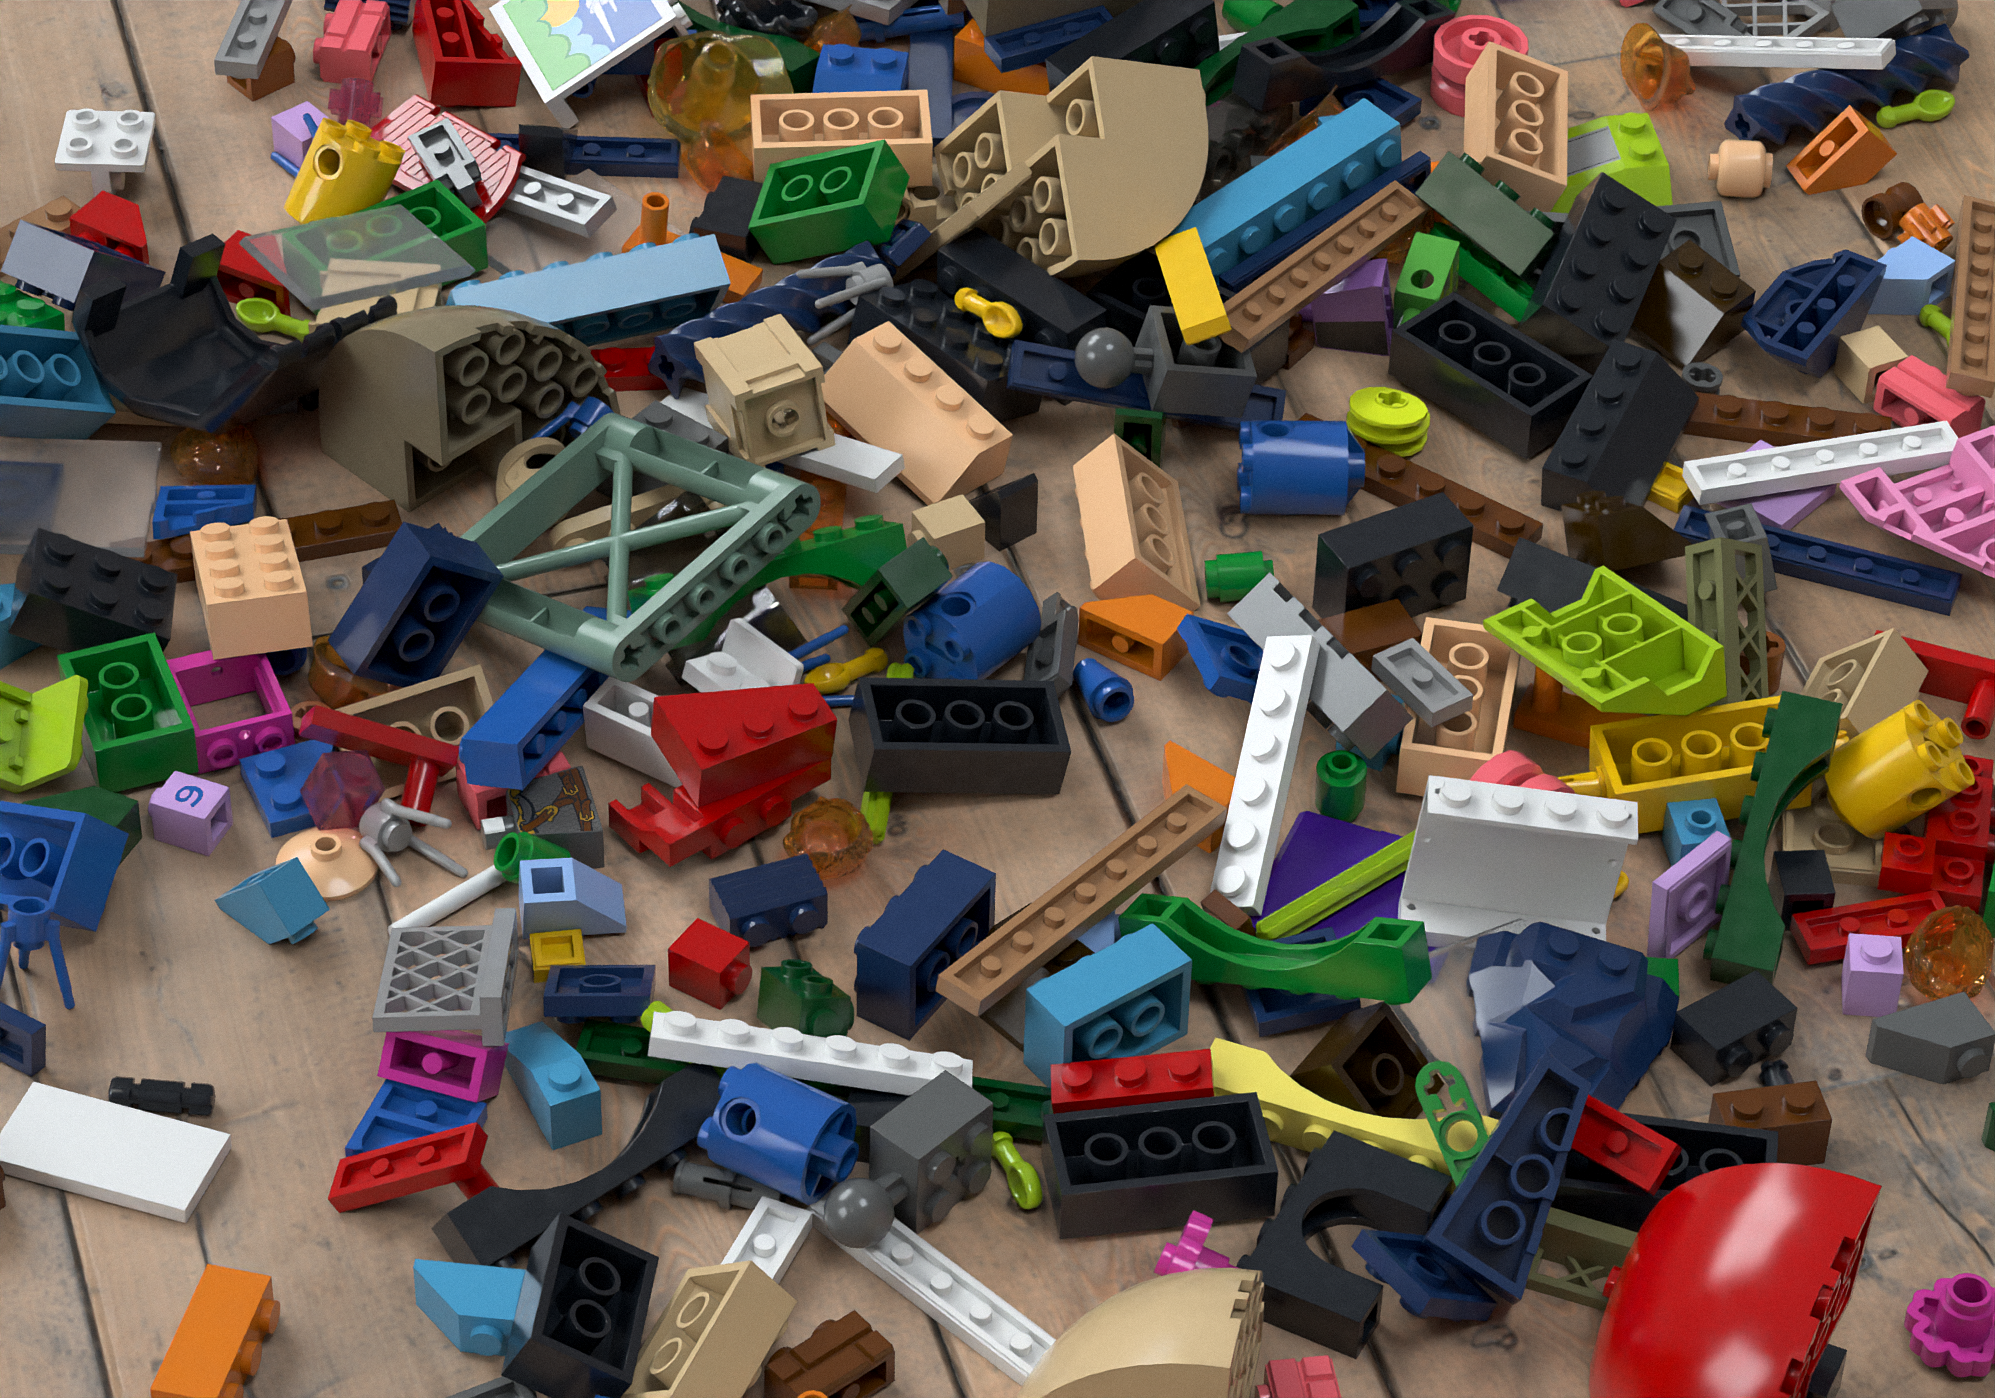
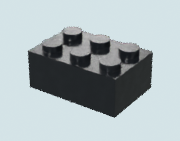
[1312,492,1474,618]
[8,527,178,653]
[501,1212,659,1398]

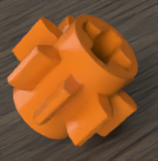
[1897,203,1955,252]

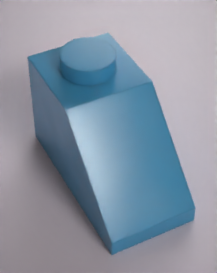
[214,857,330,944]
[413,1259,526,1356]

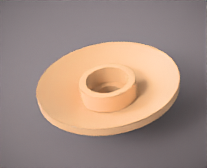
[276,826,379,902]

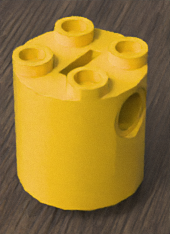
[284,118,405,234]
[1825,699,1975,840]

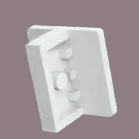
[55,109,156,197]
[682,618,804,693]

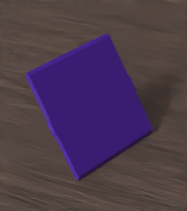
[1249,811,1451,989]

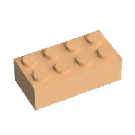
[1464,41,1568,212]
[751,90,933,188]
[190,516,313,660]
[1396,617,1521,797]

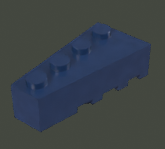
[1420,1053,1592,1305]

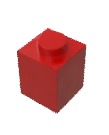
[668,918,753,1010]

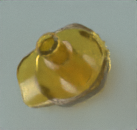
[647,31,794,150]

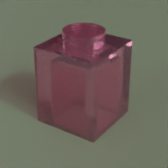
[300,750,386,831]

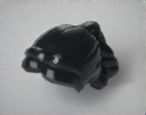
[716,0,818,42]

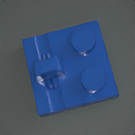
[1177,614,1264,704]

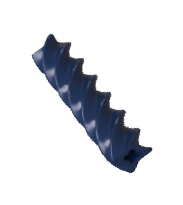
[1724,23,1970,145]
[647,241,897,399]

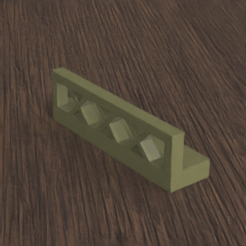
[1685,537,1769,707]
[1525,1207,1638,1311]

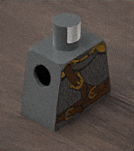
[480,766,605,869]

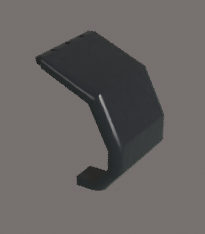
[72,233,398,435]

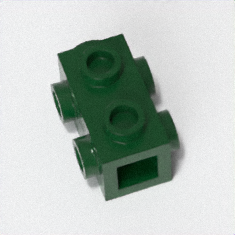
[757,959,854,1038]

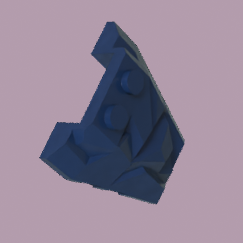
[1466,921,1679,1120]

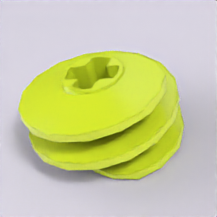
[1346,387,1430,457]

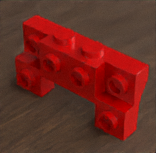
[1877,755,1995,919]
[608,758,831,867]

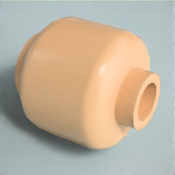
[1707,139,1773,198]

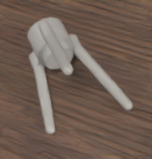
[797,261,894,346]
[359,798,468,887]

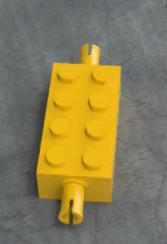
[1555,695,1849,834]

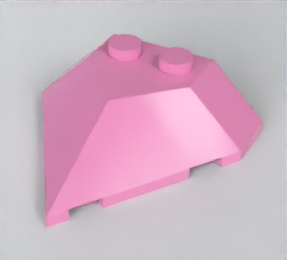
[1839,425,1995,578]

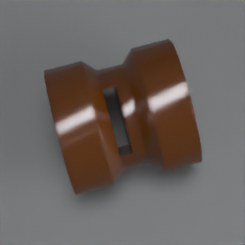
[1861,182,1924,239]

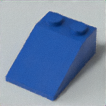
[812,44,909,93]
[0,801,129,932]

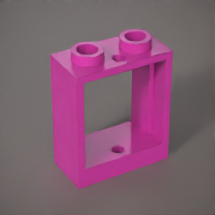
[166,650,295,774]

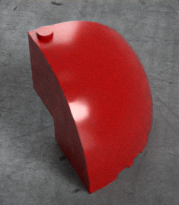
[1589,1163,1882,1398]

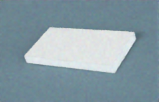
[0,1082,232,1223]

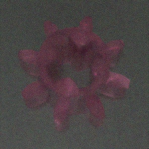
[328,78,384,127]

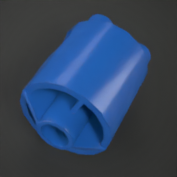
[1237,420,1365,515]
[903,561,1041,680]
[697,1062,859,1205]

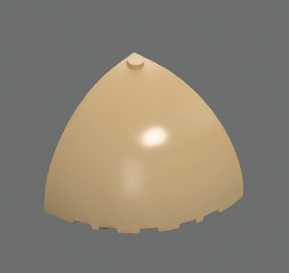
[934,56,1208,279]
[1016,1268,1264,1398]

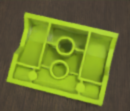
[1483,566,1727,715]

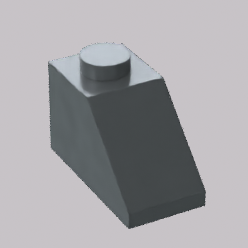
[1705,503,1777,595]
[1865,992,1995,1084]

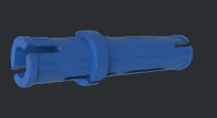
[835,5,965,44]

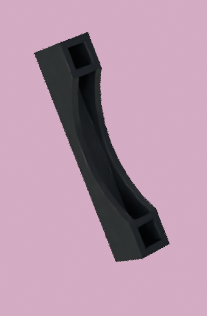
[1232,0,1456,111]
[431,1063,721,1268]

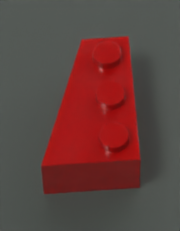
[412,0,522,107]
[651,683,837,808]

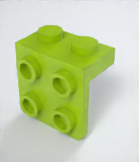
[0,675,89,794]

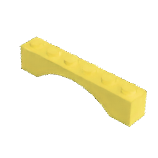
[1210,1037,1499,1194]

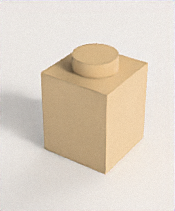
[1834,325,1908,404]
[908,494,985,570]

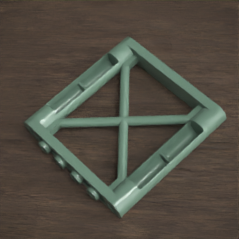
[460,413,821,682]

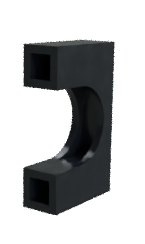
[1236,1130,1452,1359]

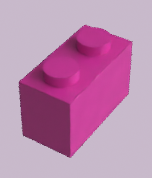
[377,1030,509,1103]

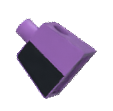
[1297,259,1394,356]

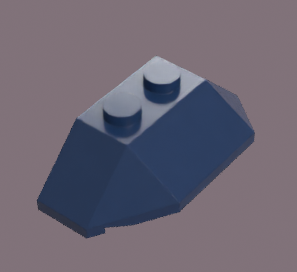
[1741,249,1887,378]

